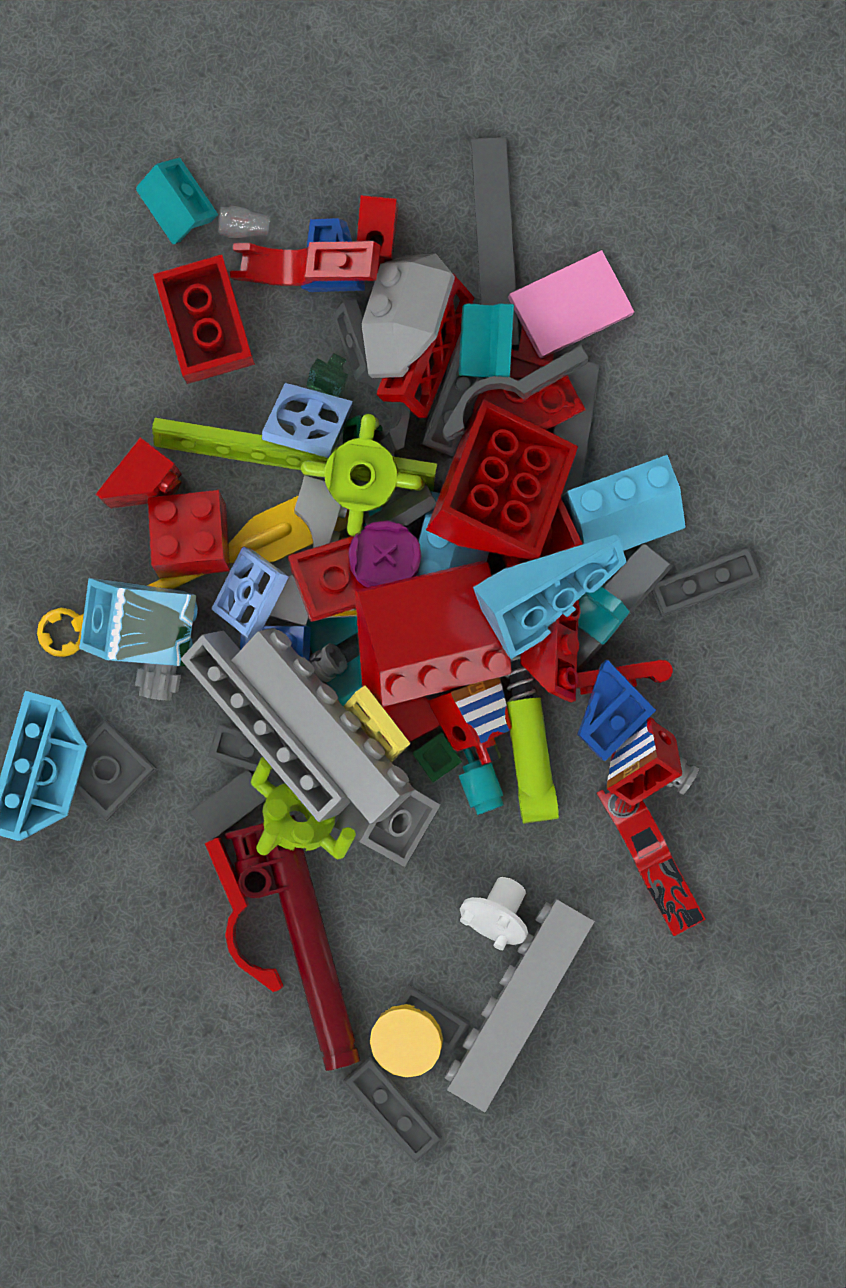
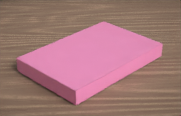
[508,250,635,359]

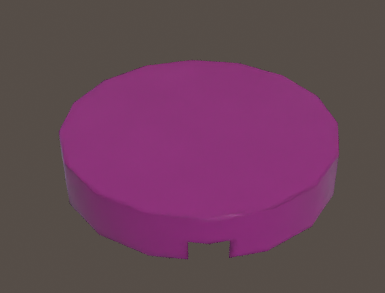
[349,521,421,587]

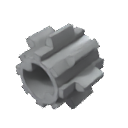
[135,663,181,701]

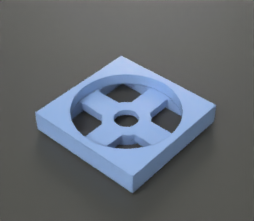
[262,383,353,458]
[212,546,289,639]

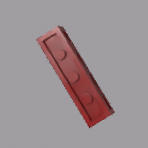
[376,273,475,418]

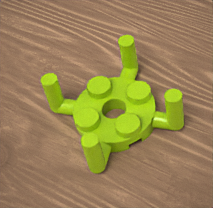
[300,414,425,537]
[251,757,356,859]

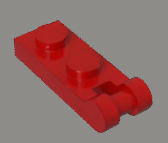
[576,660,673,695]

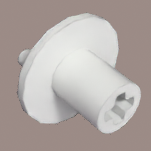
[460,877,528,950]

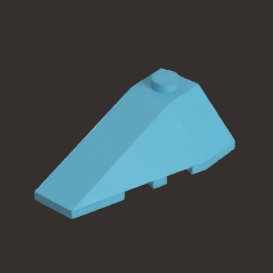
[473,534,626,659]

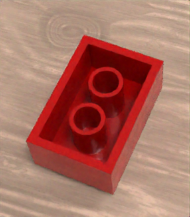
[153,254,255,384]

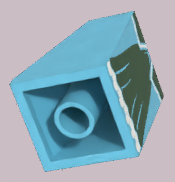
[79,578,198,666]

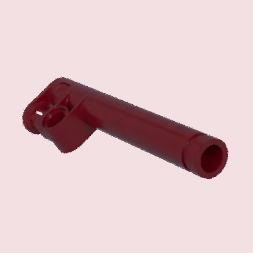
[225,815,361,1071]

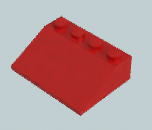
[426,399,578,560]
[355,560,511,707]

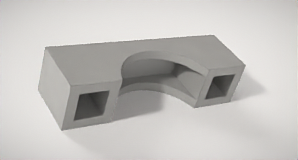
[269,475,347,626]

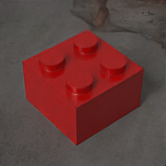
[148,490,230,579]

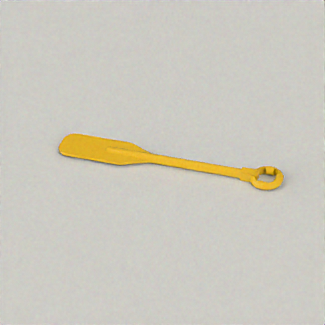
[37,496,349,657]

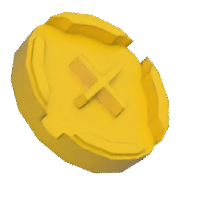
[370,1004,443,1077]

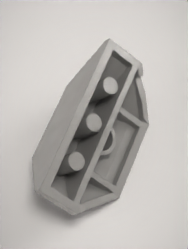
[361,253,455,378]

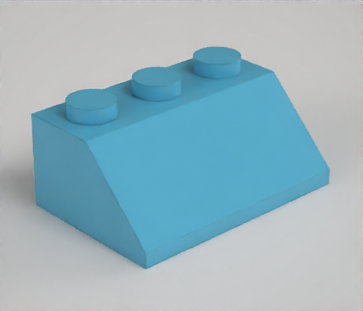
[561,455,686,551]

